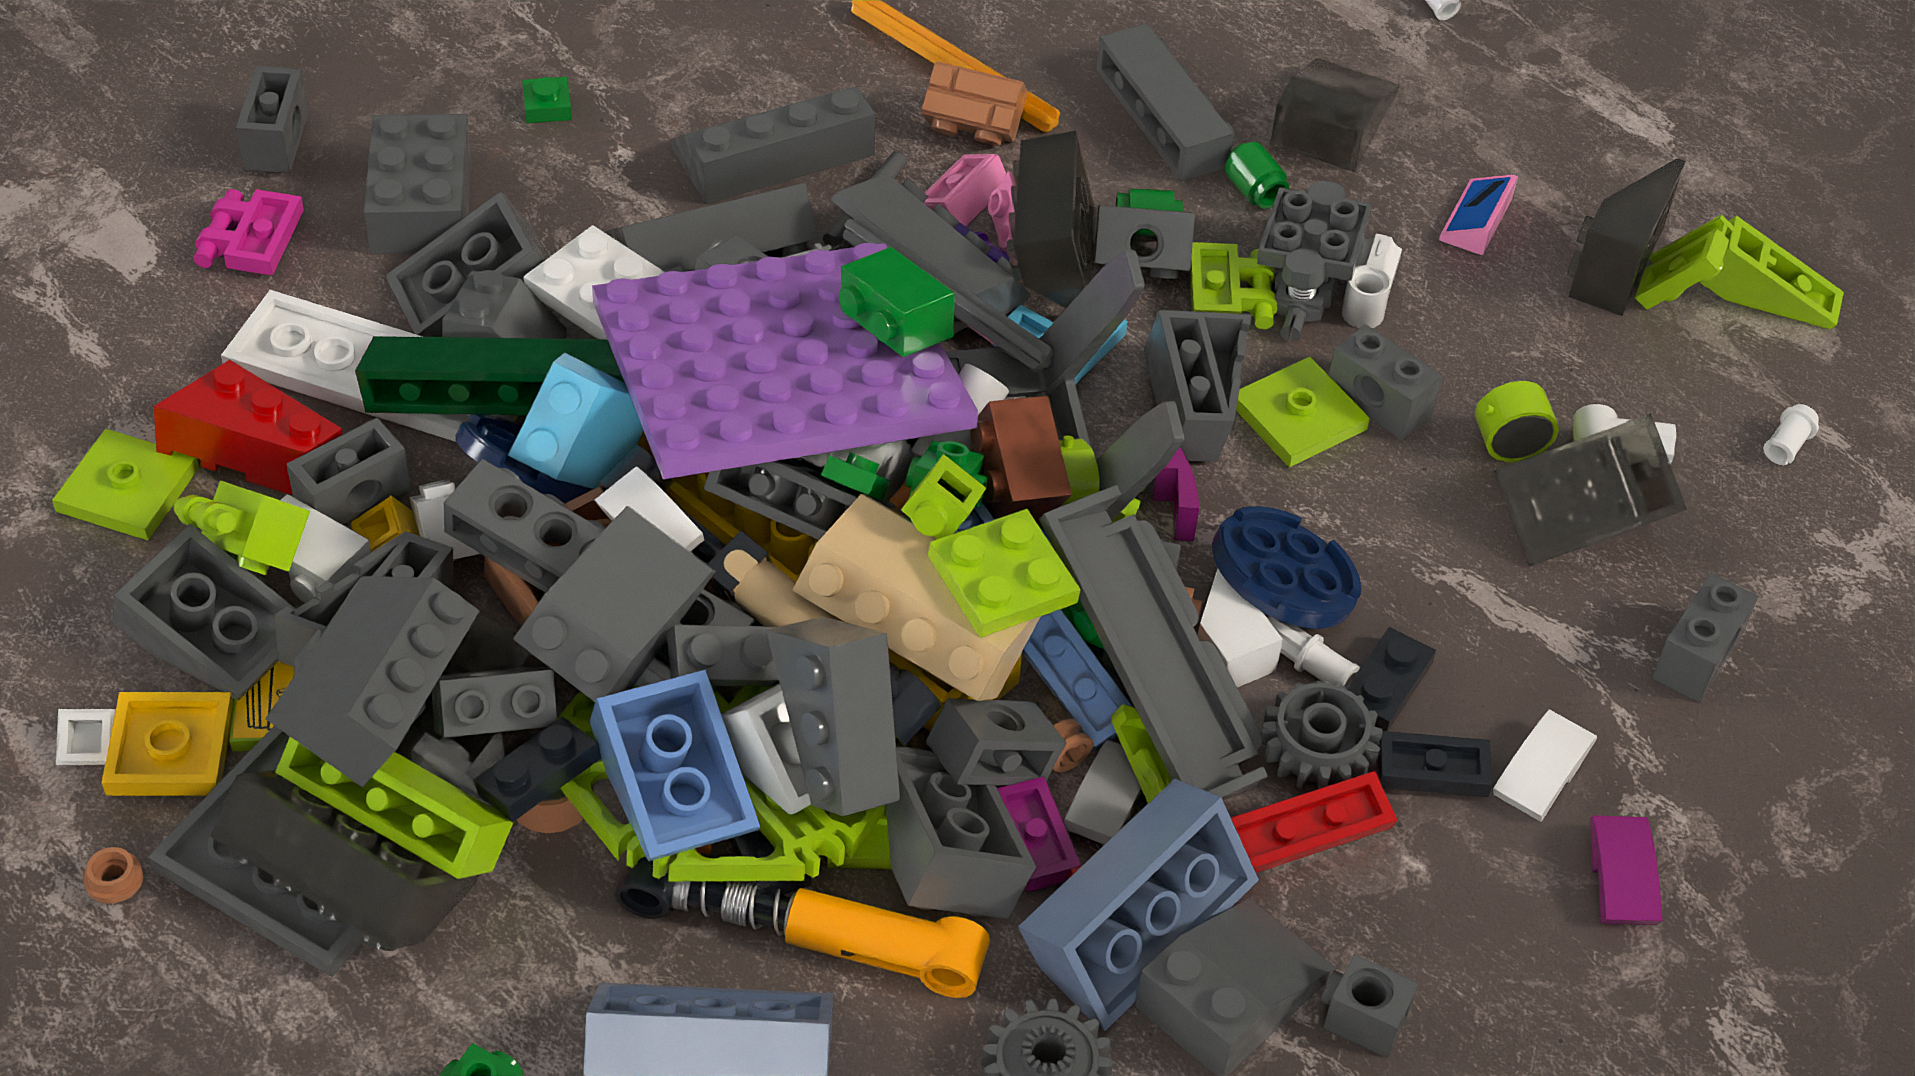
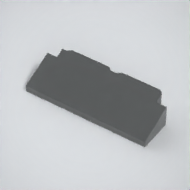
[1039,485,1268,800]

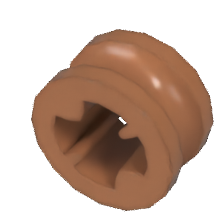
[1053,718,1094,773]

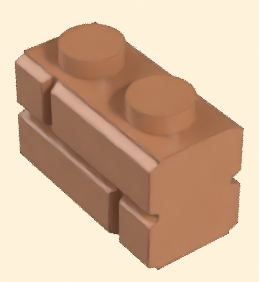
[922,61,1027,146]

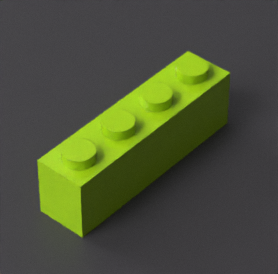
[275,737,514,879]

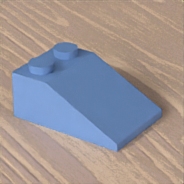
[589,670,760,862]

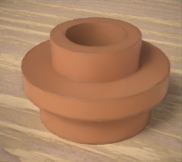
[83,847,143,904]

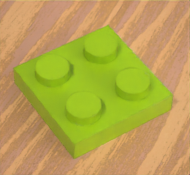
[928,509,1081,638]

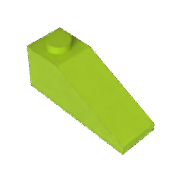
[1700,215,1844,330]

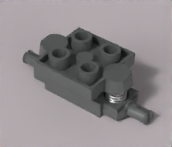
[1258,180,1372,342]

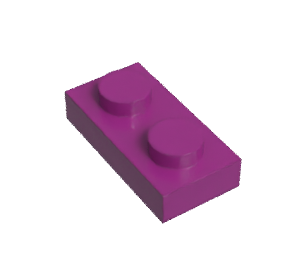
[997,776,1082,892]

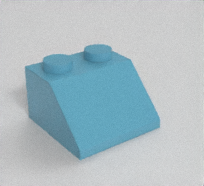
[508,353,644,489]

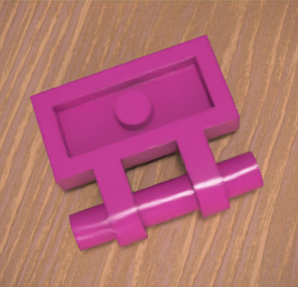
[193,189,304,276]

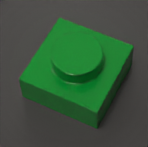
[522,76,572,124]
[821,452,891,500]

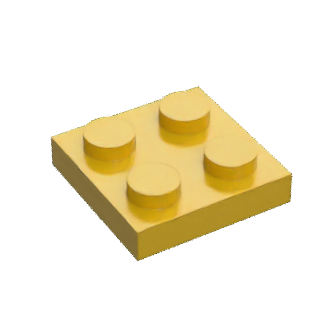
[101,692,234,796]

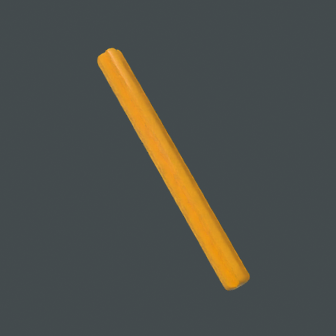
[851,0,1060,133]

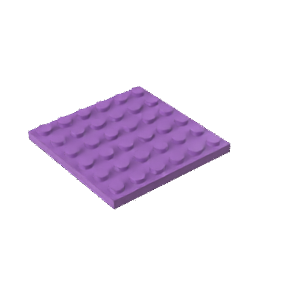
[592,243,978,479]

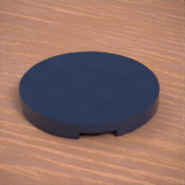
[455,414,593,504]
[1212,506,1362,629]

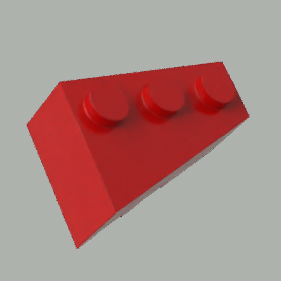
[154,360,342,495]

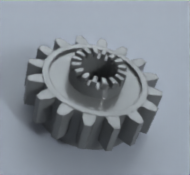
[1261,681,1383,789]
[981,998,1113,1076]

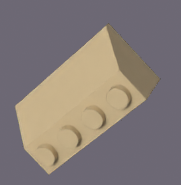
[792,494,1041,701]

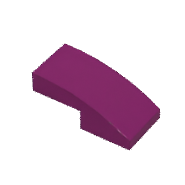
[1152,447,1200,541]
[1590,815,1663,925]

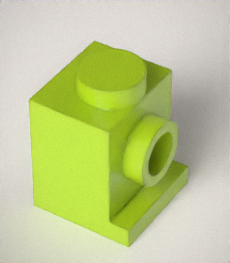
[901,454,986,539]

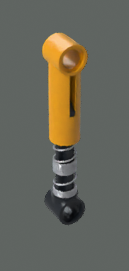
[615,856,990,998]

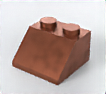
[971,396,1072,527]

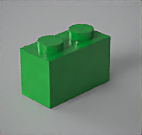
[839,247,955,358]

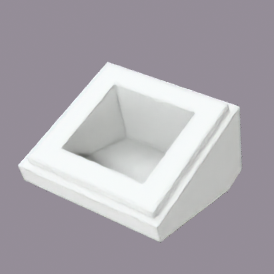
[56,709,116,765]

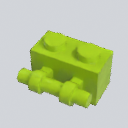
[174,480,310,575]

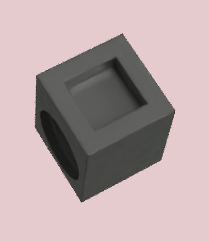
[1321,954,1419,1058]

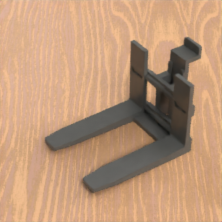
[902,250,1184,528]

